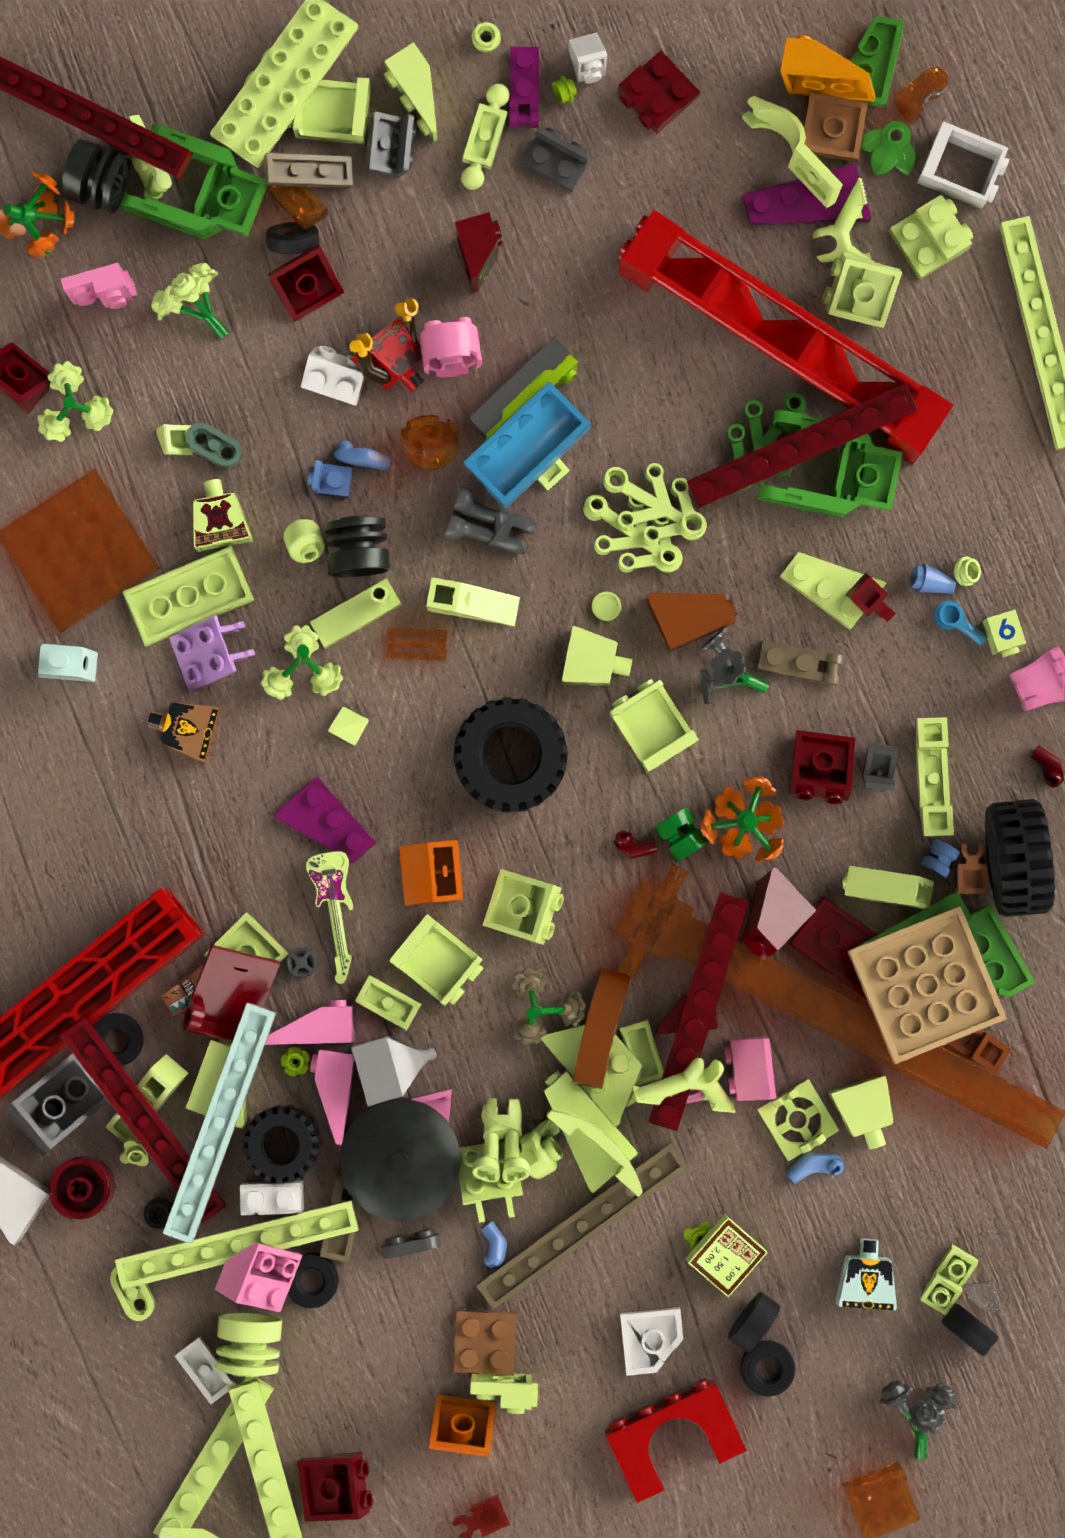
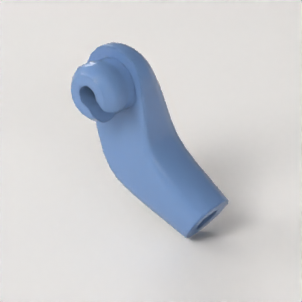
[334,441,391,471]
[785,1152,844,1184]

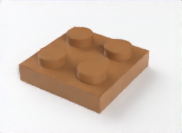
[804,93,868,163]
[453,1310,517,1375]

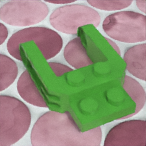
[120,124,268,240]
[757,410,903,518]

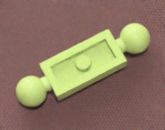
[461,83,509,190]

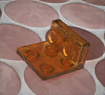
[842,1462,920,1538]

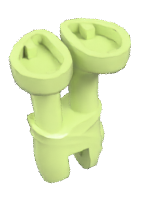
[472,1098,530,1183]

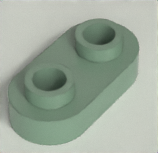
[186,423,242,469]

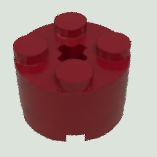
[49,1155,116,1219]

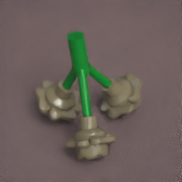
[510,967,587,1046]

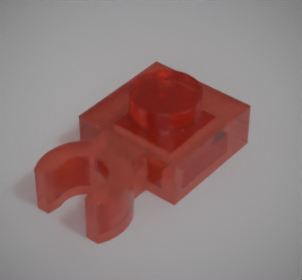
[453,1494,510,1538]

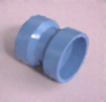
[920,838,960,879]

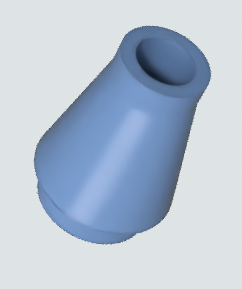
[910,564,956,595]

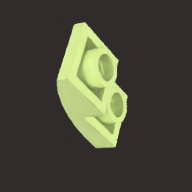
[920,1244,978,1315]

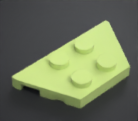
[541,1025,643,1127]

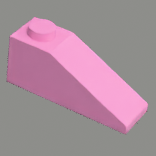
[265,1000,354,1045]
[310,1049,355,1145]

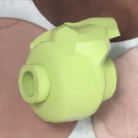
[519,1118,563,1180]

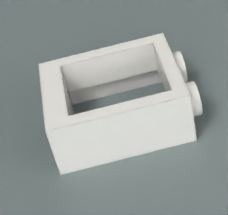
[917,121,1010,210]

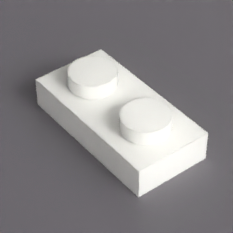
[175,1336,236,1405]

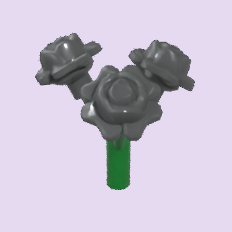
[879,1380,958,1460]

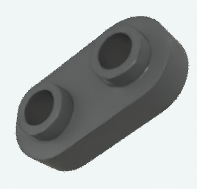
[380,1229,442,1259]

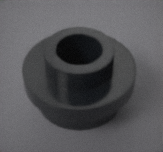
[144,1198,173,1229]

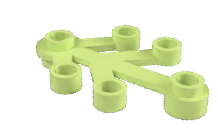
[603,463,707,546]
[583,495,683,573]

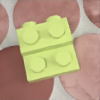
[889,195,973,280]
[822,252,902,328]
[483,869,564,945]
[470,1373,538,1414]

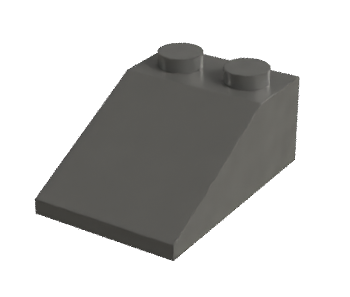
[4,1053,108,1156]

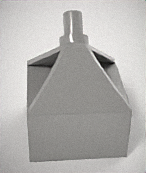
[351,1035,437,1106]

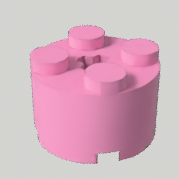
[419,317,482,377]

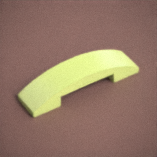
[916,717,954,837]
[546,1110,643,1197]

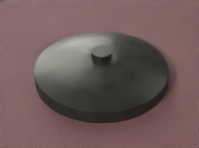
[340,1099,461,1221]

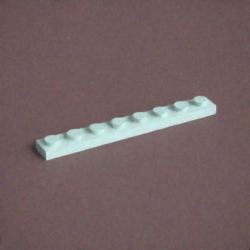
[163,1003,276,1244]

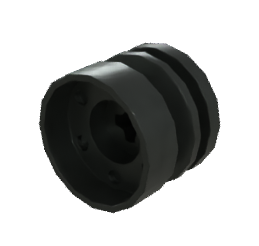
[61,139,131,214]
[324,515,390,578]

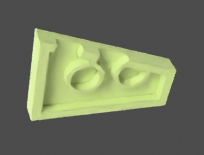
[780,552,887,630]

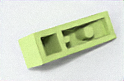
[105,1054,188,1143]

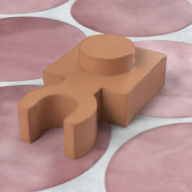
[956,843,988,894]

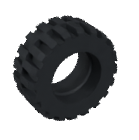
[453,697,568,813]
[985,799,1055,917]

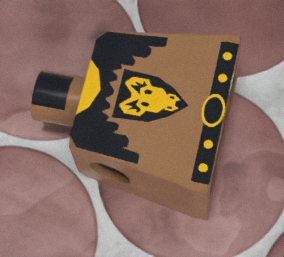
[147,703,222,764]

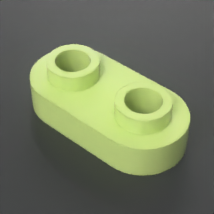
[110,1267,155,1321]

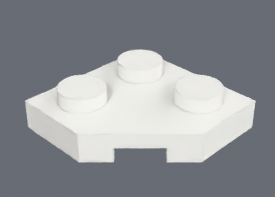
[620,1307,683,1376]

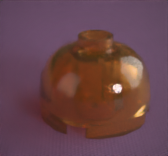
[400,415,460,471]

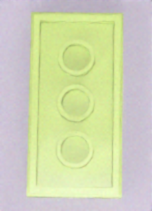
[122,546,255,647]

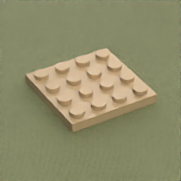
[847,906,1007,1064]

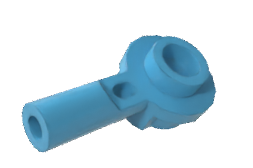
[934,601,988,646]

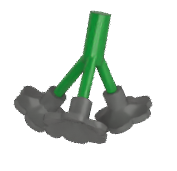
[698,627,769,704]

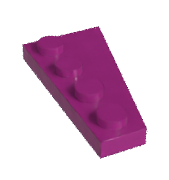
[742,164,872,225]

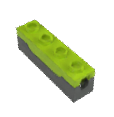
[469,337,578,440]

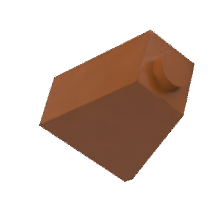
[645,593,738,652]

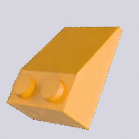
[780,35,875,102]

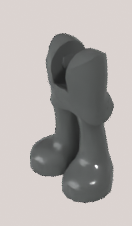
[444,486,536,555]

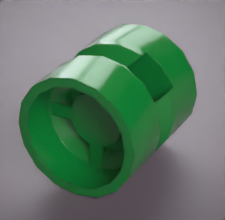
[655,807,709,863]

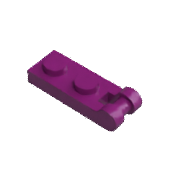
[509,47,539,128]

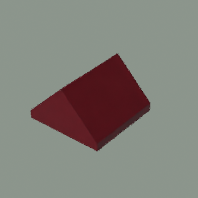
[268,244,344,322]
[0,342,51,414]

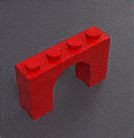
[605,1378,747,1503]

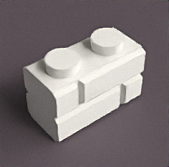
[240,1180,304,1215]

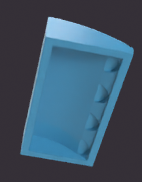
[463,382,591,510]

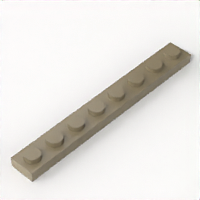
[476,1143,688,1310]

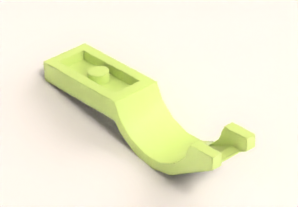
[742,96,843,208]

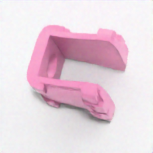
[1008,646,1065,712]

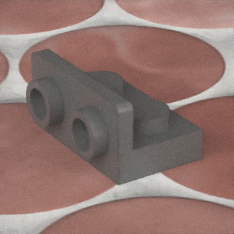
[521,127,590,193]

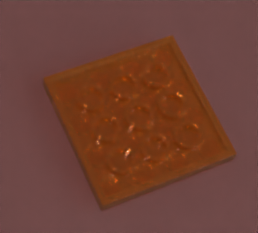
[0,469,160,633]

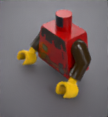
[349,299,425,393]

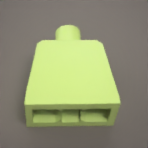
[561,626,633,686]
[828,1074,893,1150]

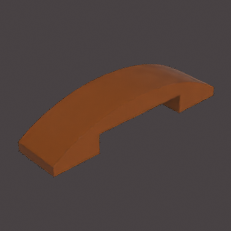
[573,968,632,1089]
[947,1030,1011,1074]

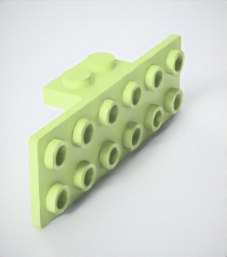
[210,0,358,168]

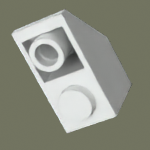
[568,33,607,84]

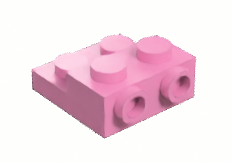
[61,263,137,309]

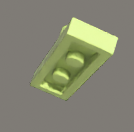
[310,578,402,649]

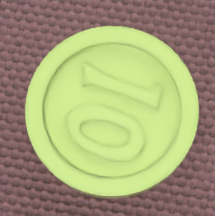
[592,591,621,622]

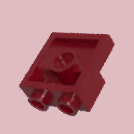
[618,50,701,134]
[789,730,855,804]
[297,1452,373,1522]

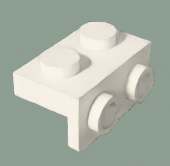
[301,346,365,406]

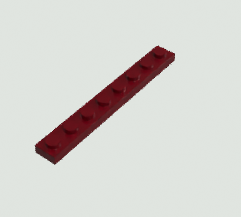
[0,56,194,180]
[687,382,918,508]
[648,892,749,1131]
[59,1015,226,1224]

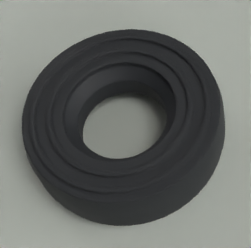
[266,222,319,255]
[93,1013,143,1066]
[287,1253,339,1308]
[740,1340,795,1396]

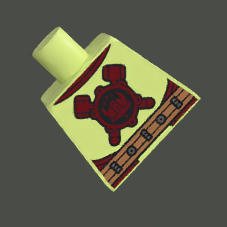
[193,479,253,552]

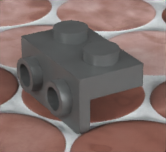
[365,111,416,179]

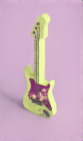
[306,851,353,984]

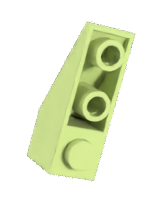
[383,42,438,142]
[426,577,520,627]

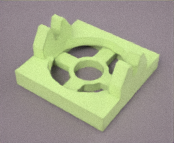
[757,1078,839,1161]

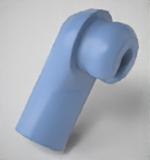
[480,1221,507,1268]

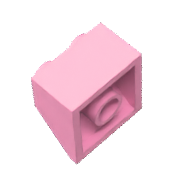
[724,1036,776,1101]

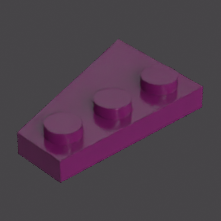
[273,777,377,863]

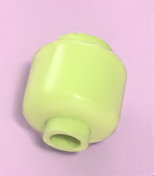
[283,519,326,563]

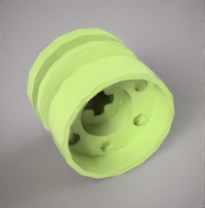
[215,1313,282,1377]

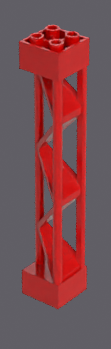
[618,210,954,465]

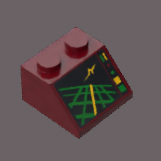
[455,212,502,293]

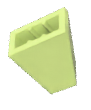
[842,866,934,910]
[186,1039,248,1129]

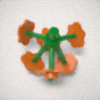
[0,171,76,258]
[700,776,784,862]

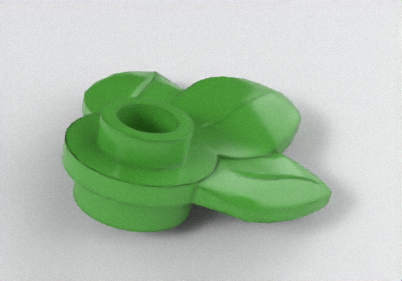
[860,121,916,176]

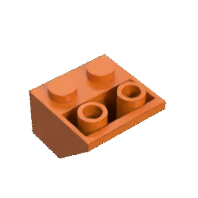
[399,840,464,906]

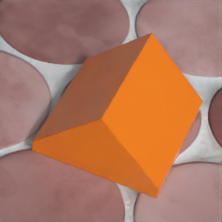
[429,1394,496,1457]

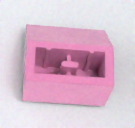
[215,1243,303,1312]

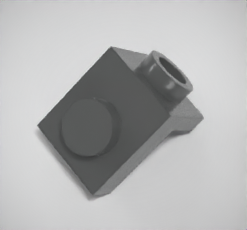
[862,743,898,792]

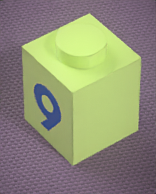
[982,610,1026,658]

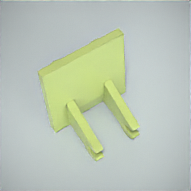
[459,1140,523,1223]

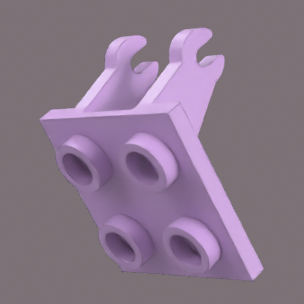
[169,616,256,692]

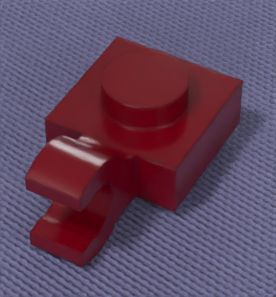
[845,573,895,623]

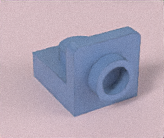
[307,460,353,499]

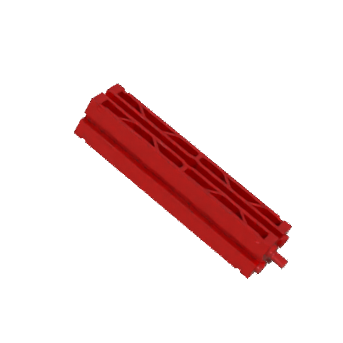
[0,888,206,1101]

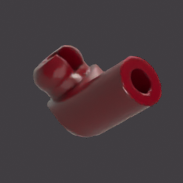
[1030,745,1064,788]
[614,830,658,859]

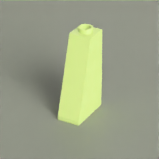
[544,1070,638,1193]

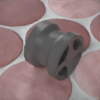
[286,948,318,977]

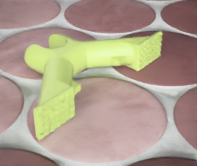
[812,178,879,264]
[632,1058,736,1113]

